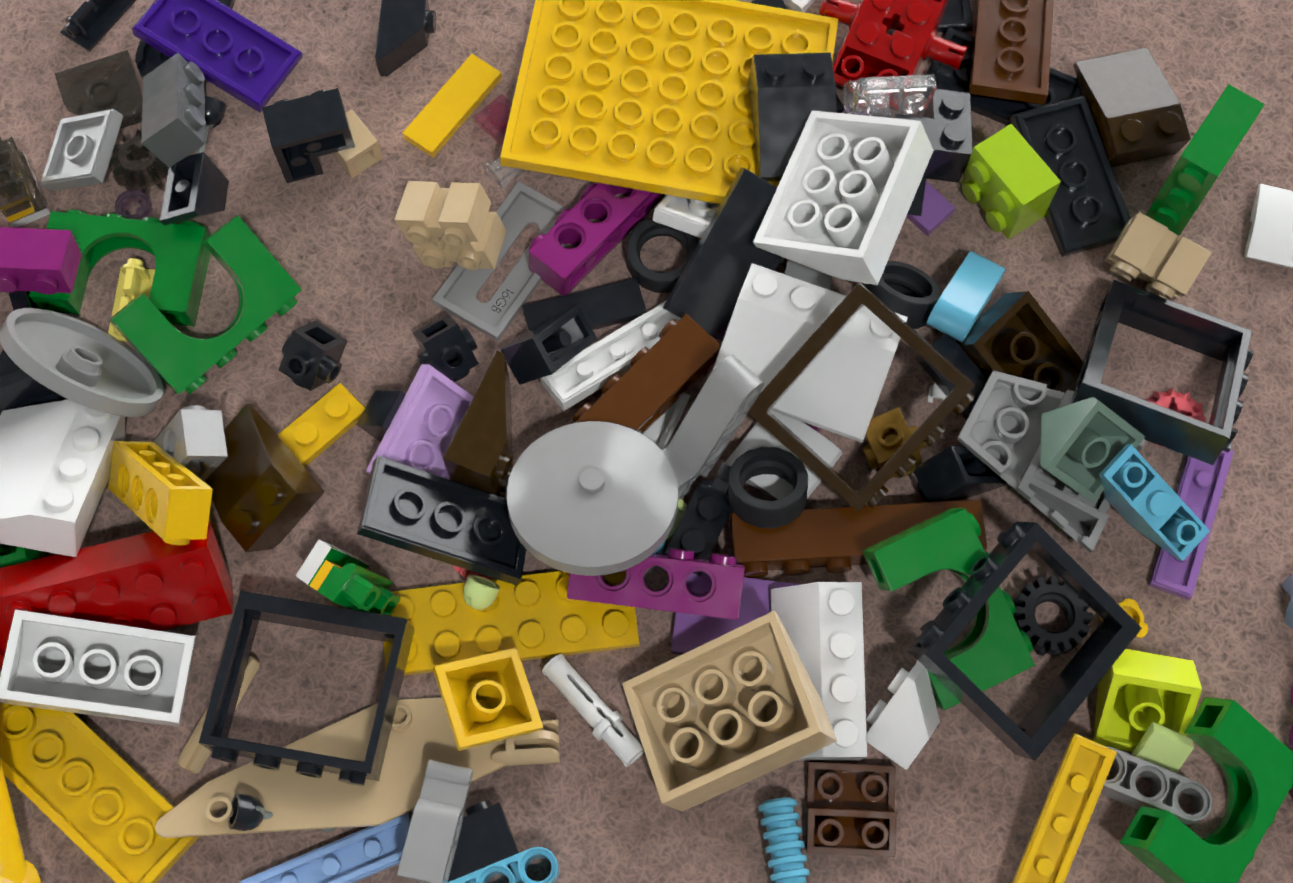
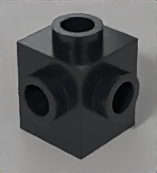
[412,314,479,382]
[279,320,347,391]

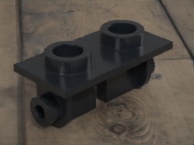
[60,0,136,52]

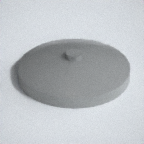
[0,308,164,417]
[507,421,678,576]

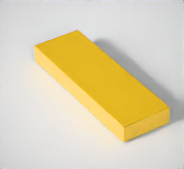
[402,54,502,158]

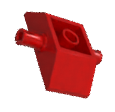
[819,0,968,109]

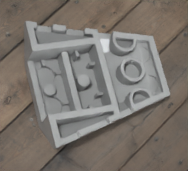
[957,370,1146,553]

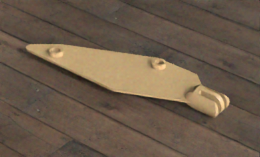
[155,697,560,838]

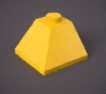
[433,648,543,751]

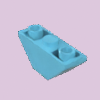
[1099,444,1210,561]

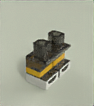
[0,137,50,228]

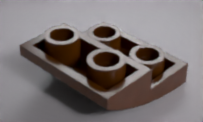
[806,761,897,857]

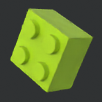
[961,124,1061,240]

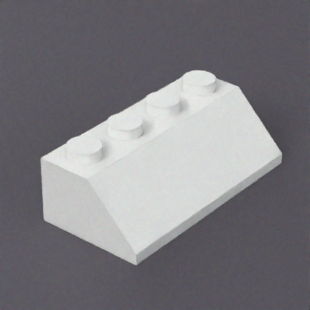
[770,582,867,761]
[0,610,195,727]

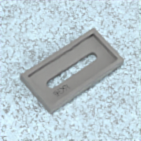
[432,181,567,342]

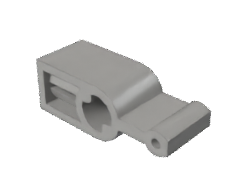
[397,760,474,883]

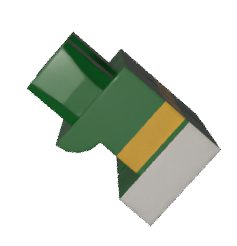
[296,539,400,616]

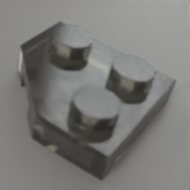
[55,50,143,129]

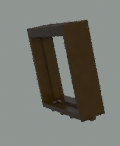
[748,283,975,512]

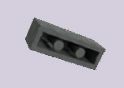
[141,53,206,168]

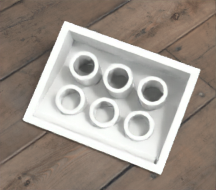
[753,110,934,285]
[713,263,908,443]
[0,399,125,557]

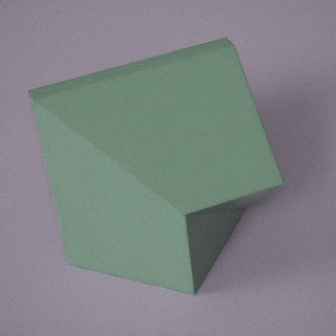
[1040,397,1145,504]

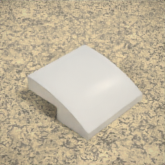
[1244,184,1293,269]
[725,410,842,501]

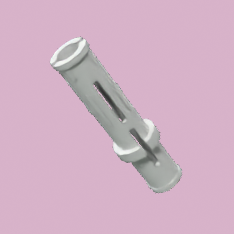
[542,654,644,767]

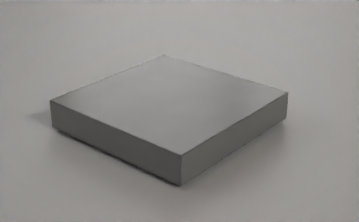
[40,109,123,191]

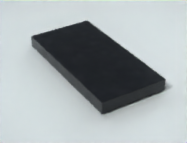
[919,27,1082,126]
[1010,95,1131,257]
[663,167,782,342]
[357,456,526,585]

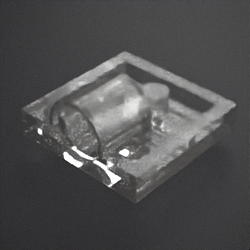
[843,74,937,118]

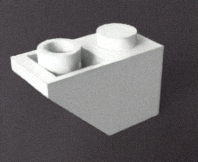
[866,661,940,770]

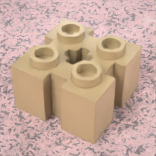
[394,181,507,270]
[1104,212,1212,300]

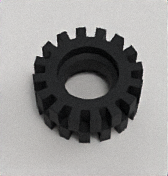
[1013,576,1093,657]

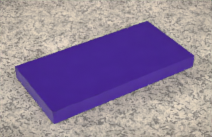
[132,0,303,113]

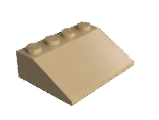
[622,611,837,812]

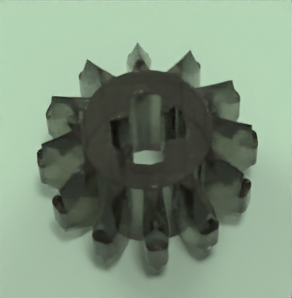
[109,129,169,197]

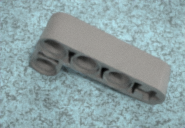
[662,355,765,500]

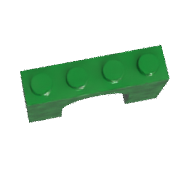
[1146,84,1265,236]
[29,209,211,327]
[109,216,302,395]
[862,508,1035,710]
[1120,697,1293,883]

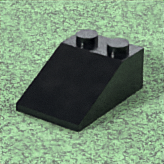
[748,52,836,181]

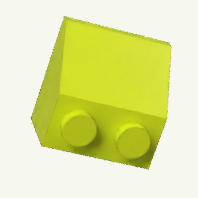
[1093,649,1202,752]

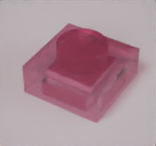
[474,94,512,146]

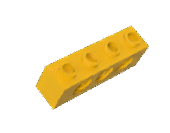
[108,441,213,545]

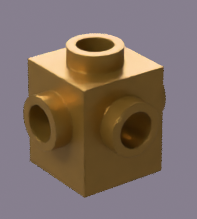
[862,407,925,479]

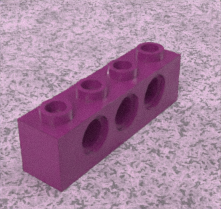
[528,183,665,296]
[567,548,745,620]

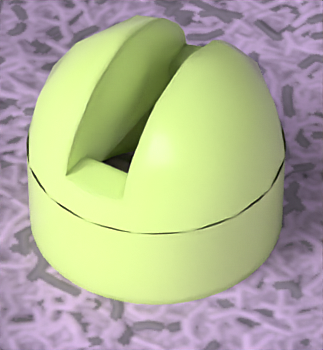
[463,575,500,610]

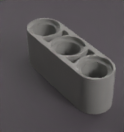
[1100,746,1212,825]

